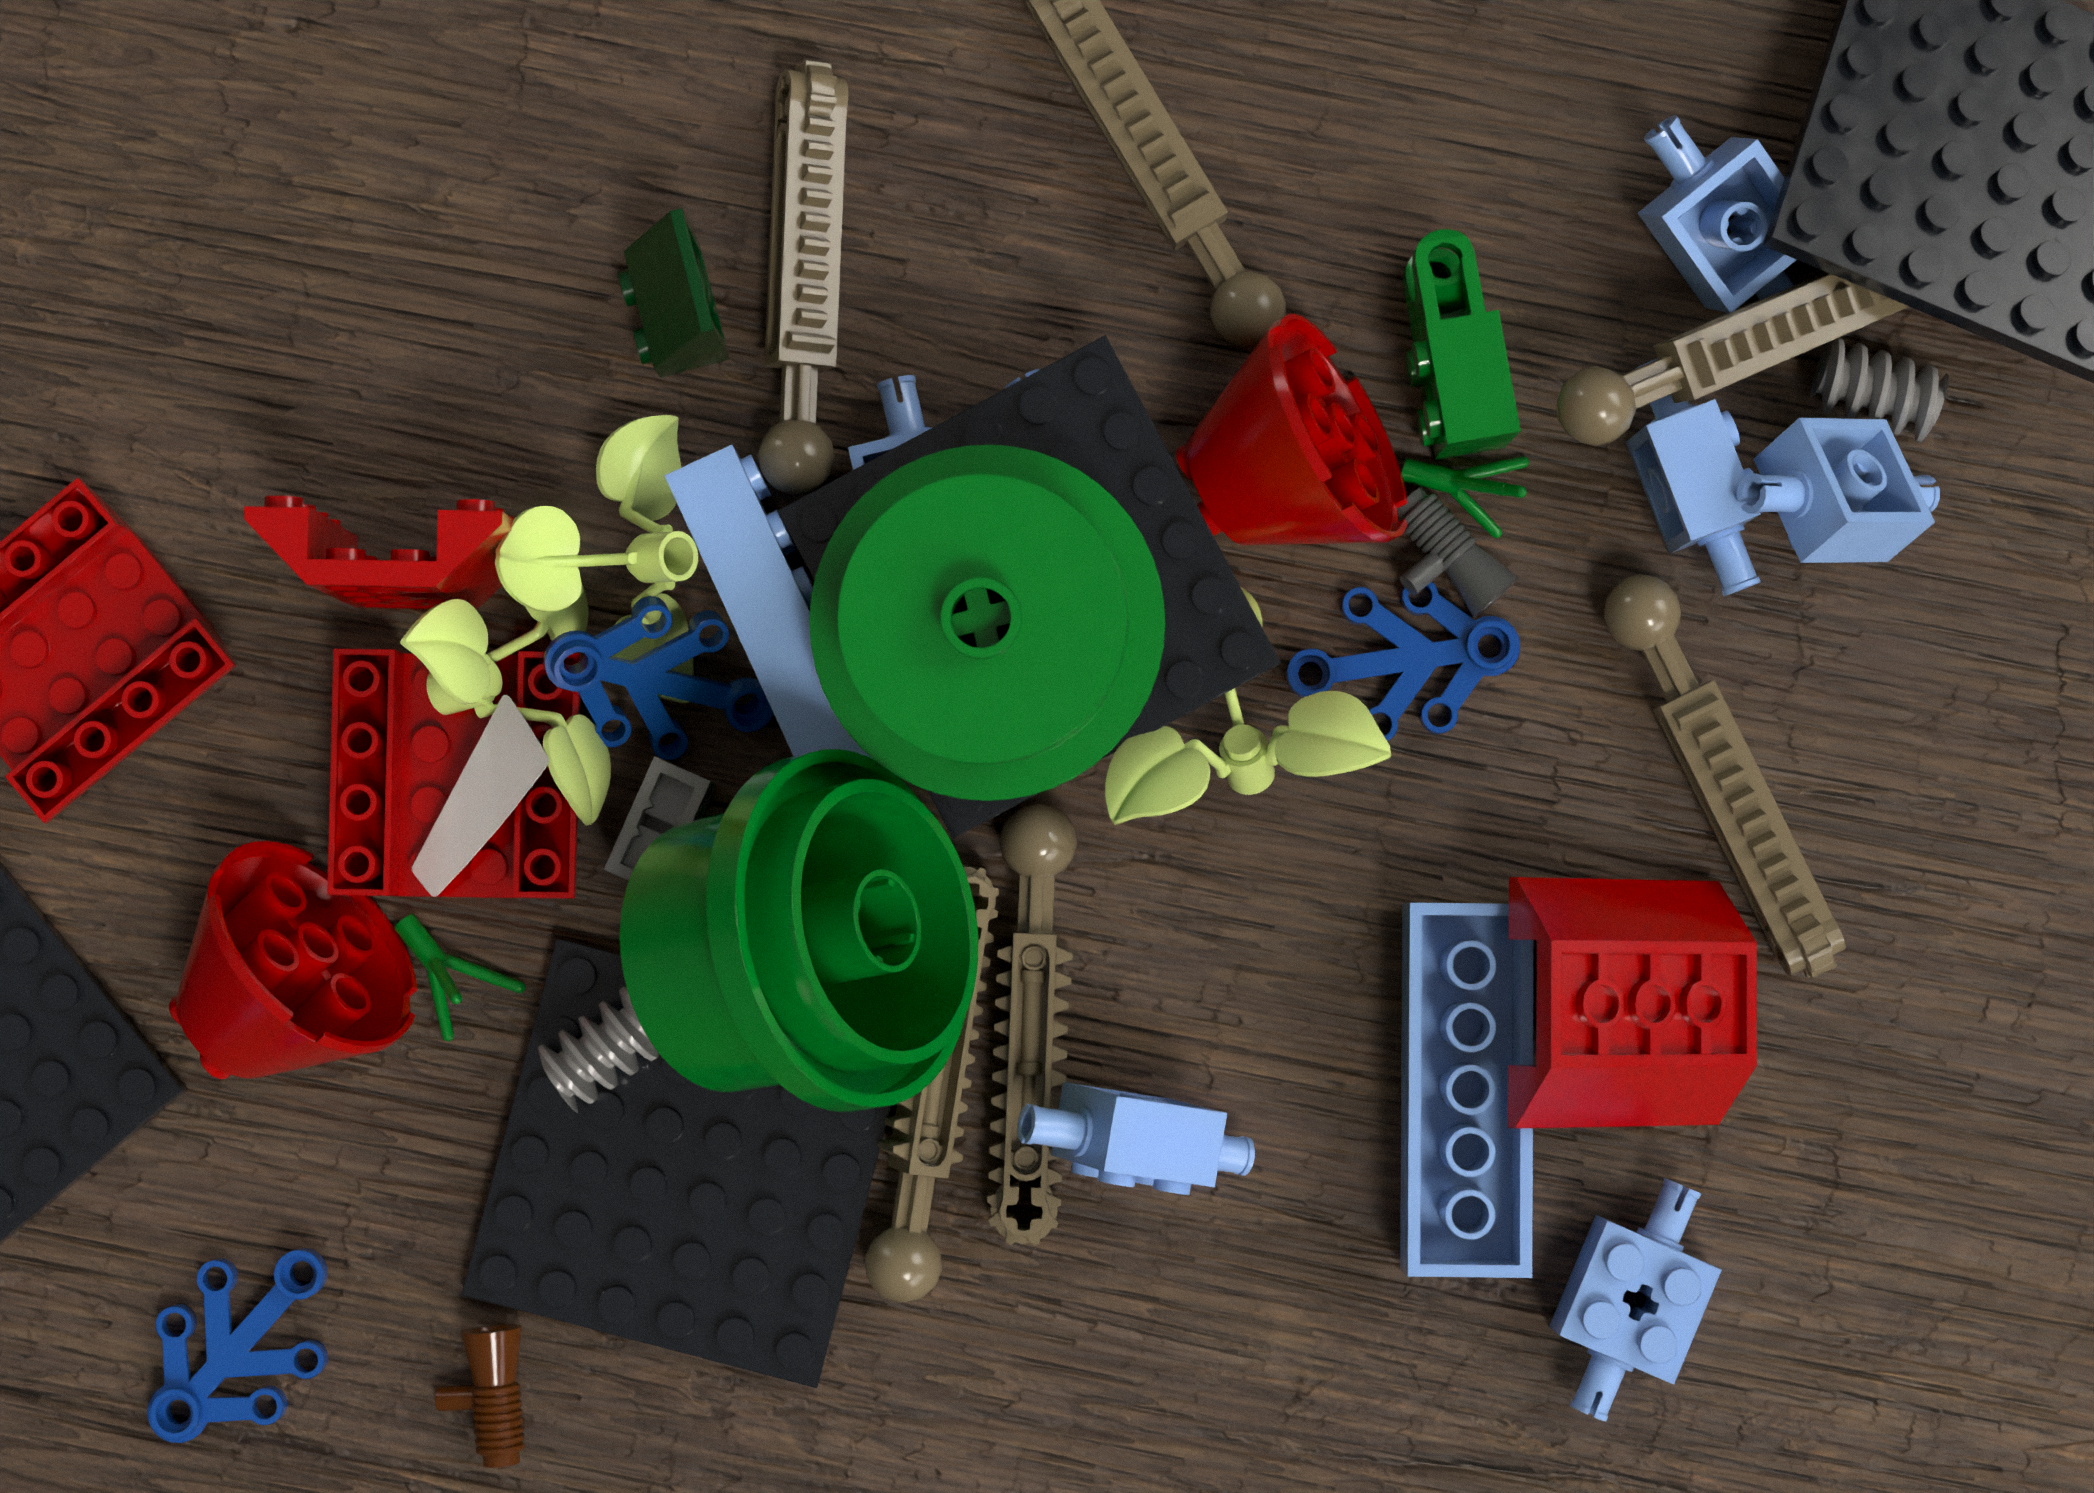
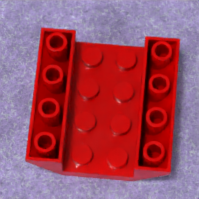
[0,478,237,824]
[244,496,514,610]
[327,649,581,899]
[1508,877,1757,1128]

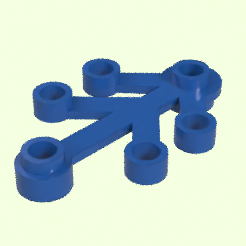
[1286,582,1520,741]
[543,596,773,760]
[147,1248,328,1443]

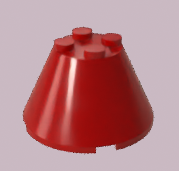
[1176,314,1408,545]
[169,841,418,1079]

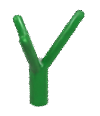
[1401,456,1529,538]
[394,914,526,1042]

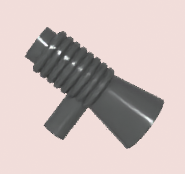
[1397,487,1519,618]

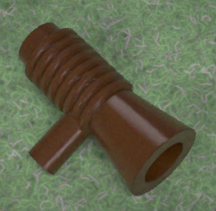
[435,1324,525,1468]

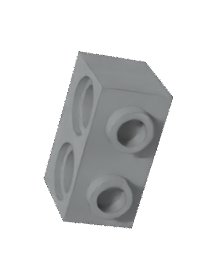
[604,757,717,881]

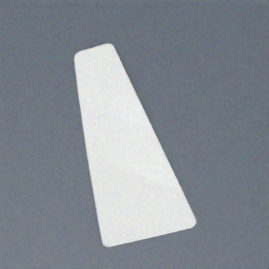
[412,695,549,897]

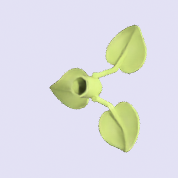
[495,415,698,703]
[400,582,611,826]
[1105,587,1391,825]

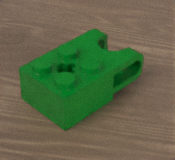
[1403,229,1521,460]

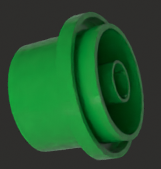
[809,445,1165,801]
[620,749,978,1112]

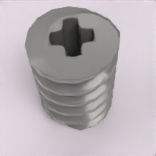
[1810,337,1949,443]
[537,987,659,1113]

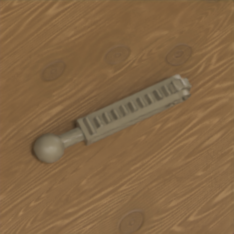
[1024,0,1286,347]
[757,59,848,496]
[1556,272,1909,446]
[1604,574,1846,979]
[987,802,1077,1246]
[865,866,999,1303]

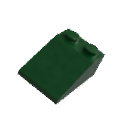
[618,208,730,378]

